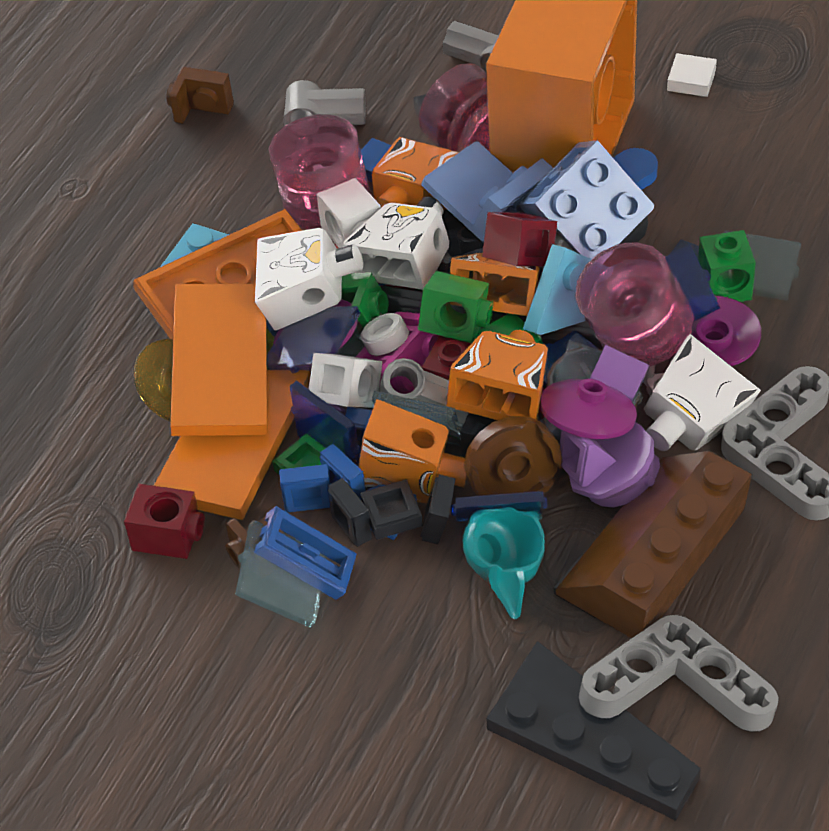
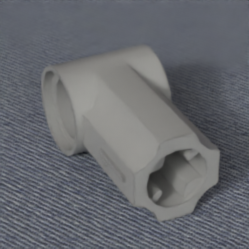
[443,21,501,77]
[283,80,366,136]
[379,358,468,432]

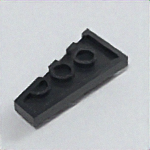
[486,641,701,821]

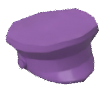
[568,422,660,507]

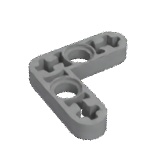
[721,366,829,521]
[579,615,779,731]

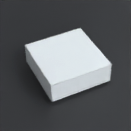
[667,53,717,97]

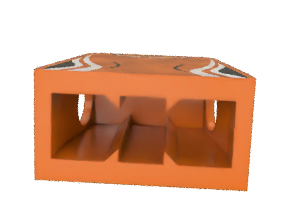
[372,137,459,211]
[450,253,540,316]
[446,330,548,420]
[359,399,467,503]

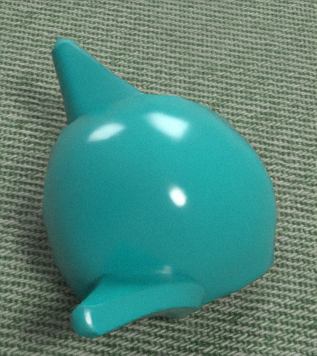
[463,507,544,619]

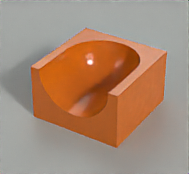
[486,0,637,173]

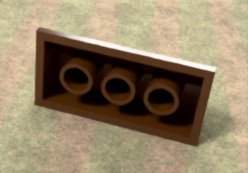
[556,451,752,638]

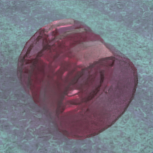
[419,63,490,152]
[269,115,371,229]
[575,242,693,366]

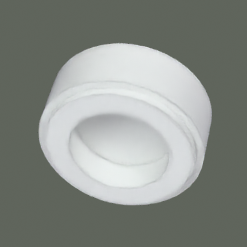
[361,313,409,356]

